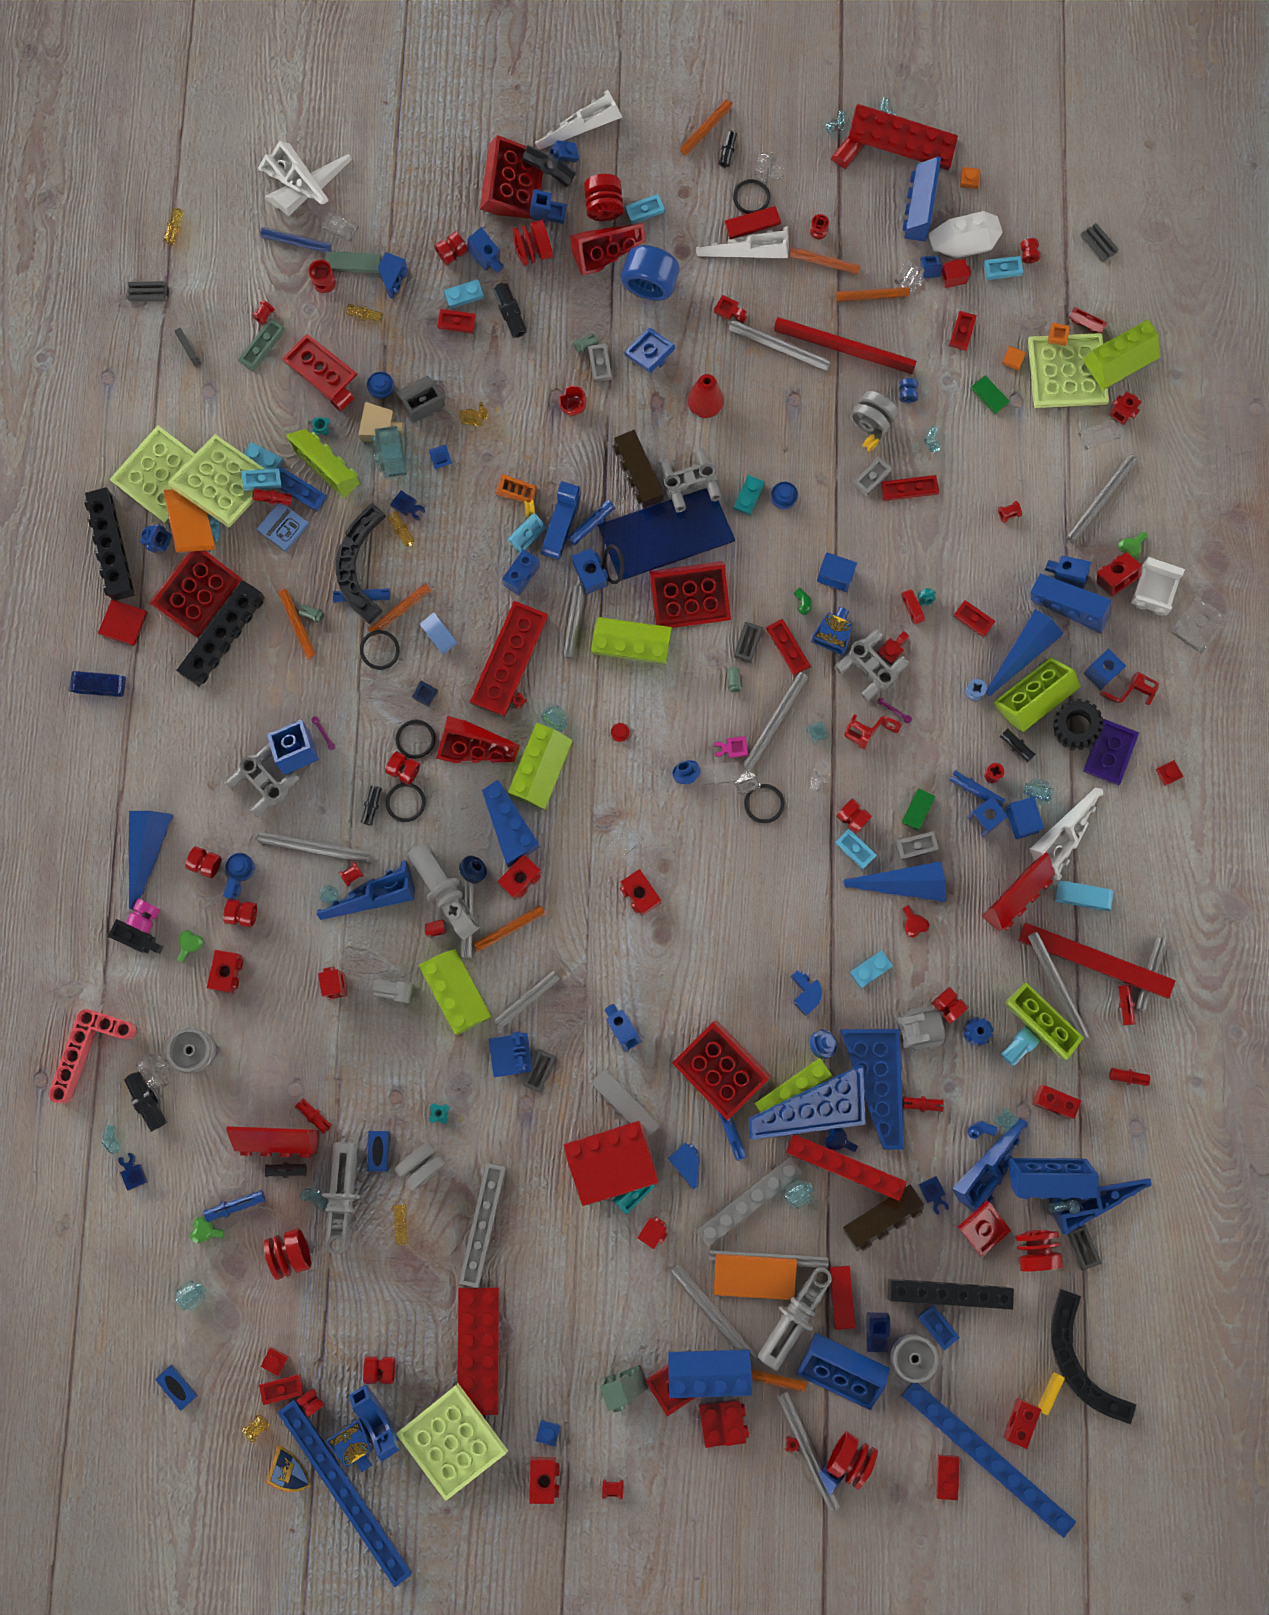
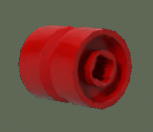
[434,231,468,266]
[308,260,336,293]
[385,751,421,785]
[836,798,872,834]
[185,846,222,879]
[223,899,257,928]
[931,987,969,1024]
[363,1356,396,1385]

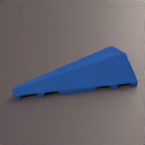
[985,609,1063,696]
[129,811,173,910]
[316,861,415,920]
[843,861,946,902]
[952,1118,1028,1212]
[1049,1178,1152,1234]

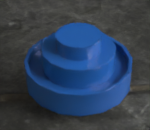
[367,371,394,399]
[771,481,798,509]
[672,760,701,784]
[225,853,255,882]
[810,1029,837,1059]

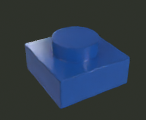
[429,444,452,469]
[223,878,241,900]
[536,1419,561,1447]

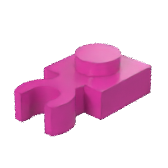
[714,736,748,758]

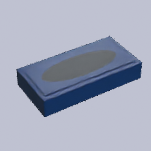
[367,1131,389,1172]
[155,1365,198,1411]

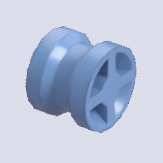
[965,679,987,701]

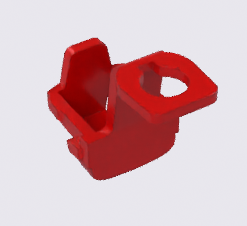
[1100,672,1159,705]
[844,714,902,750]

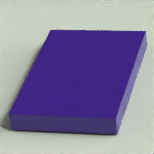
[1083,719,1139,786]

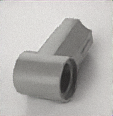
[373,979,414,1004]

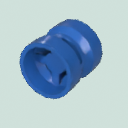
[899,378,918,403]

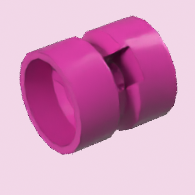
[125,899,161,933]

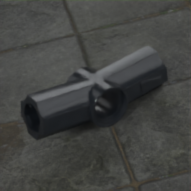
[522,145,576,187]
[493,282,527,338]
[124,1071,167,1132]

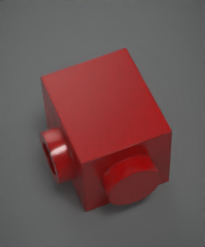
[941,259,971,288]
[637,1216,668,1249]

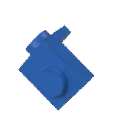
[549,140,579,166]

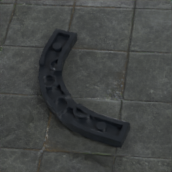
[336,503,386,625]
[1051,1289,1137,1425]

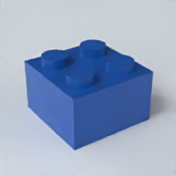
[267,719,319,775]

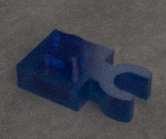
[390,490,425,521]
[118,1153,148,1191]
[918,1176,949,1215]

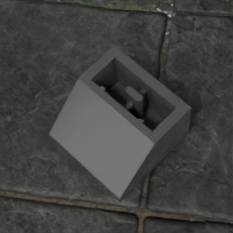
[396,375,445,423]

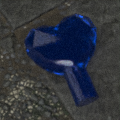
[824,1128,858,1153]

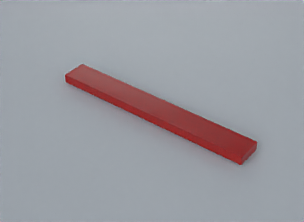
[774,317,917,374]
[1018,922,1176,999]

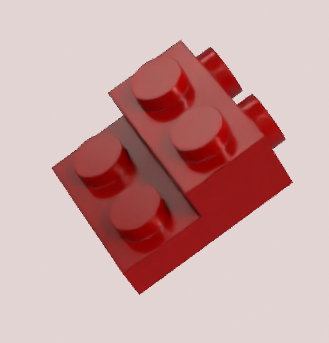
[699,1399,749,1448]

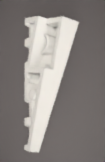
[535,90,622,150]
[258,141,328,204]
[265,154,352,216]
[696,226,789,258]
[1030,787,1104,880]

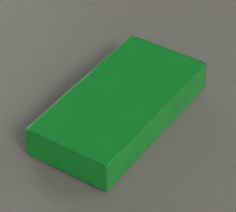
[971,375,1010,415]
[901,788,936,831]

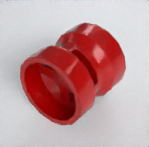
[810,214,829,240]
[1020,238,1041,264]
[296,1388,325,1417]

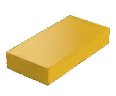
[1037,1372,1065,1415]

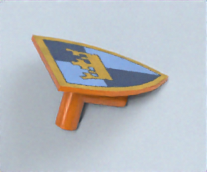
[266,1445,311,1492]

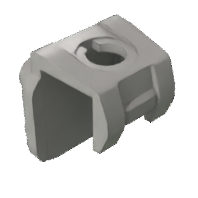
[897,1007,946,1050]

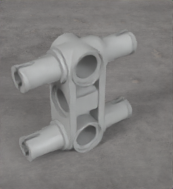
[659,448,721,512]
[834,629,909,702]
[225,744,300,818]

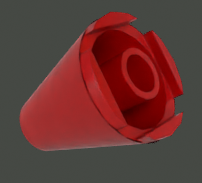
[688,374,724,418]

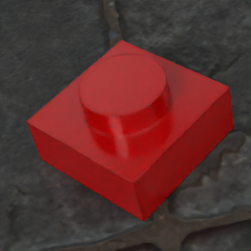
[1156,760,1184,786]
[260,1347,289,1376]

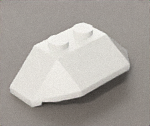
[928,211,1003,259]

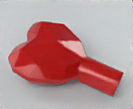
[902,905,930,938]

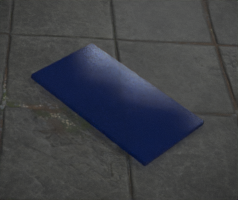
[598,488,735,581]

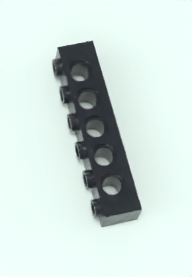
[84,487,135,600]
[176,580,265,687]
[887,1278,1014,1310]

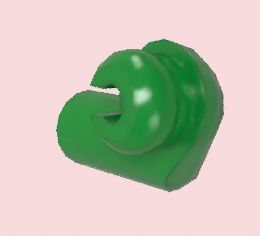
[794,587,812,615]

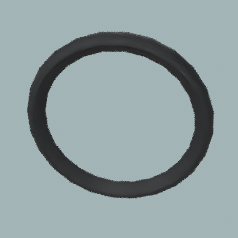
[733,179,771,214]
[602,544,624,584]
[360,630,400,670]
[395,720,436,759]
[386,783,426,822]
[744,784,785,823]

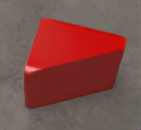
[425,919,447,938]

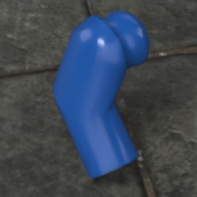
[968,1121,998,1139]

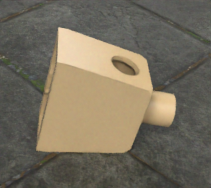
[358,402,404,442]

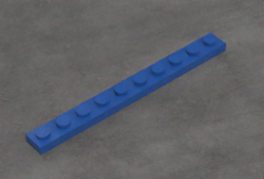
[901,1383,1076,1538]
[277,1399,413,1588]

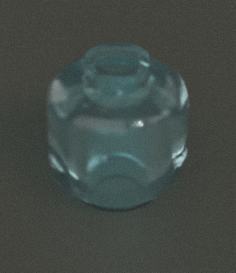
[540,704,569,732]
[1023,778,1054,806]
[784,1179,814,1209]
[174,1280,206,1311]

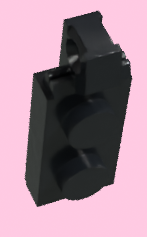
[107,919,163,954]

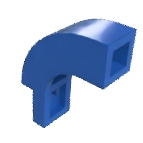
[348,1384,399,1461]

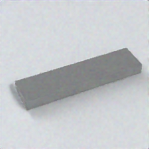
[591,1069,660,1139]

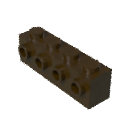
[612,430,664,509]
[843,1184,924,1251]

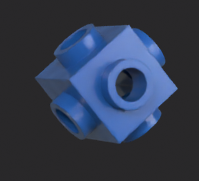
[140,524,172,553]
[963,1017,994,1046]

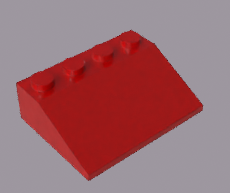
[480,135,543,219]
[148,550,242,638]
[649,561,731,628]
[982,852,1055,932]
[672,1019,772,1121]
[563,1121,659,1206]
[226,1126,319,1158]

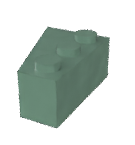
[600,1365,648,1413]

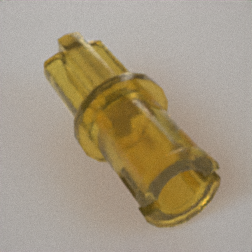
[163,208,184,245]
[346,304,383,322]
[388,512,414,547]
[393,1204,409,1245]

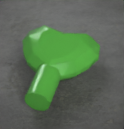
[1118,532,1148,560]
[177,930,204,963]
[190,1217,225,1243]

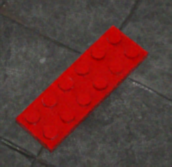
[847,104,958,170]
[469,601,549,717]
[457,1287,499,1415]

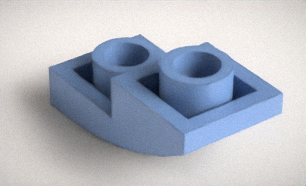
[420,613,458,654]

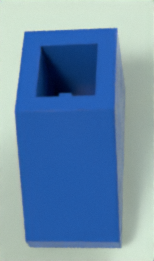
[378,252,408,299]

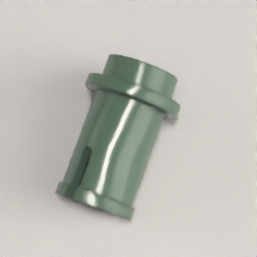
[573,333,598,353]
[299,604,325,623]
[727,667,743,692]

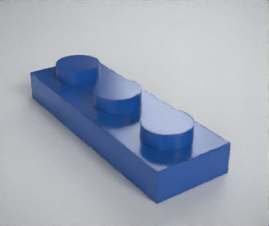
[279,466,327,512]

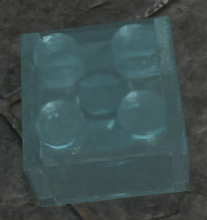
[372,426,407,478]

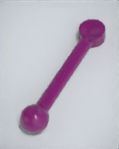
[877,698,912,723]
[311,716,335,750]

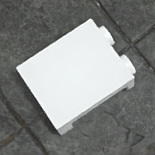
[1131,557,1185,616]

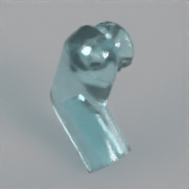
[879,97,896,116]
[826,110,846,133]
[924,425,941,452]
[102,1125,120,1154]
[300,1188,328,1210]
[1048,1199,1080,1214]

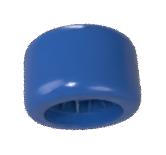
[621,245,680,301]

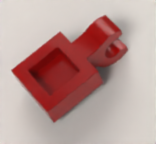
[714,295,747,323]
[877,631,909,665]

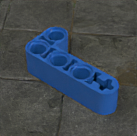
[541,481,581,560]

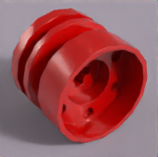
[584,173,624,222]
[512,220,553,266]
[264,1228,312,1280]
[1015,1229,1064,1272]
[826,1431,878,1490]

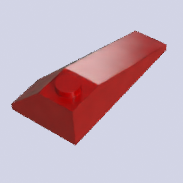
[570,223,646,276]
[436,716,520,763]

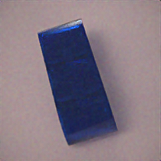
[69,671,126,697]

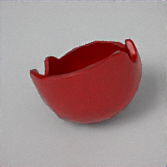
[560,385,587,416]

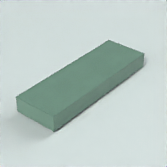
[326,251,381,273]
[238,318,286,372]

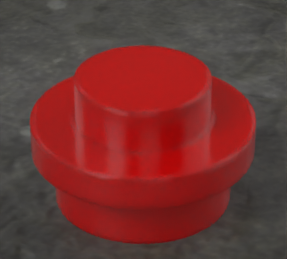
[611,723,630,742]

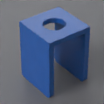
[817,552,857,592]
[1084,648,1126,690]
[967,797,1008,837]
[1005,797,1044,839]

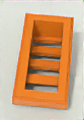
[495,474,537,502]

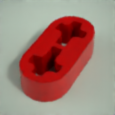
[901,589,925,625]

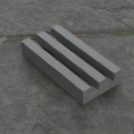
[1081,223,1119,262]
[127,281,166,301]
[175,328,202,367]
[734,622,763,663]
[523,1049,557,1093]
[1067,1224,1102,1271]

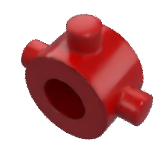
[512,692,527,709]
[785,1436,799,1453]

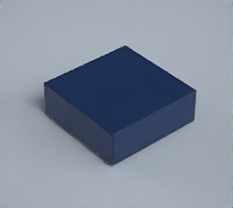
[412,681,438,707]

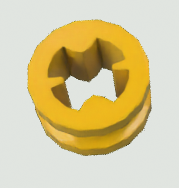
[862,434,880,452]
[524,500,536,518]

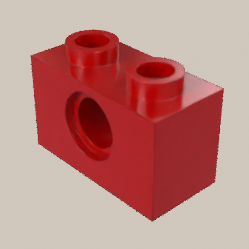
[1097,552,1142,597]
[497,854,542,900]
[620,869,661,916]
[207,950,244,994]
[318,967,348,1000]
[1032,1085,1082,1119]
[1003,1398,1041,1449]
[529,1457,560,1504]

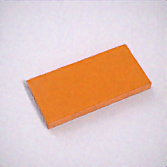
[164,489,215,552]
[713,1254,797,1300]

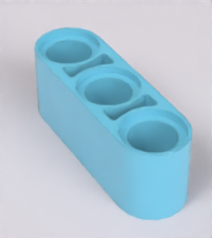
[1055,881,1114,911]

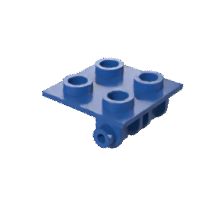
[489,1031,533,1078]

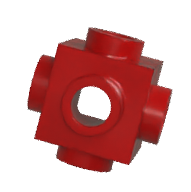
[1109,391,1141,425]

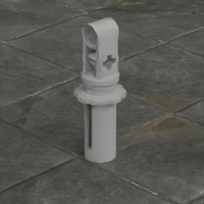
[408,843,480,940]
[322,1143,360,1255]
[757,1266,832,1371]

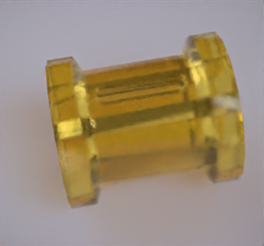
[242,1414,270,1443]

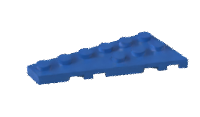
[840,1029,904,1150]
[749,1065,865,1140]

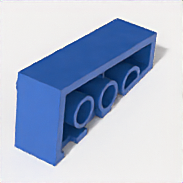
[1030,573,1111,634]
[482,780,540,868]

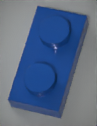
[917,1304,960,1351]

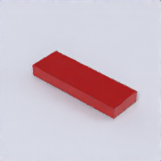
[724,206,781,239]
[881,475,939,501]
[766,619,811,676]
[829,1265,855,1330]

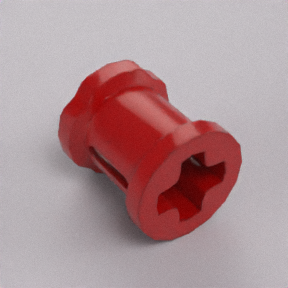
[251,300,275,325]
[998,501,1022,523]
[984,763,1005,783]
[338,862,364,887]
[602,1479,624,1500]

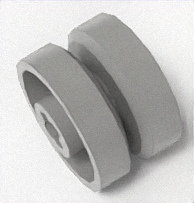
[850,391,898,438]
[166,1028,216,1073]
[395,1142,446,1192]
[890,1334,938,1383]

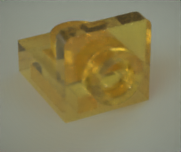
[459,402,488,426]

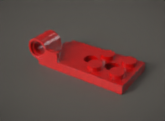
[282,334,358,412]

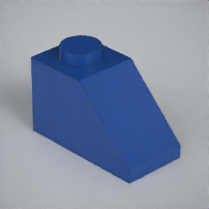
[668,1142,699,1189]

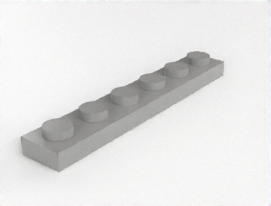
[696,1157,803,1247]
[459,1163,506,1288]

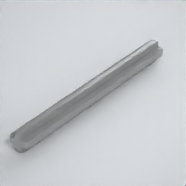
[729,320,831,370]
[1067,454,1138,543]
[743,672,808,770]
[258,832,370,863]
[1028,932,1089,1041]
[709,1250,829,1268]
[671,1265,758,1364]
[778,1392,840,1512]

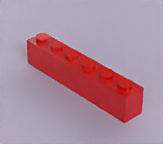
[786,1134,907,1202]

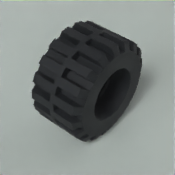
[1053,699,1103,750]

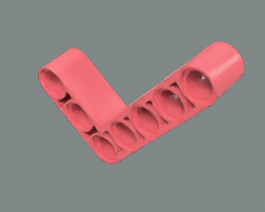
[49,1009,137,1103]

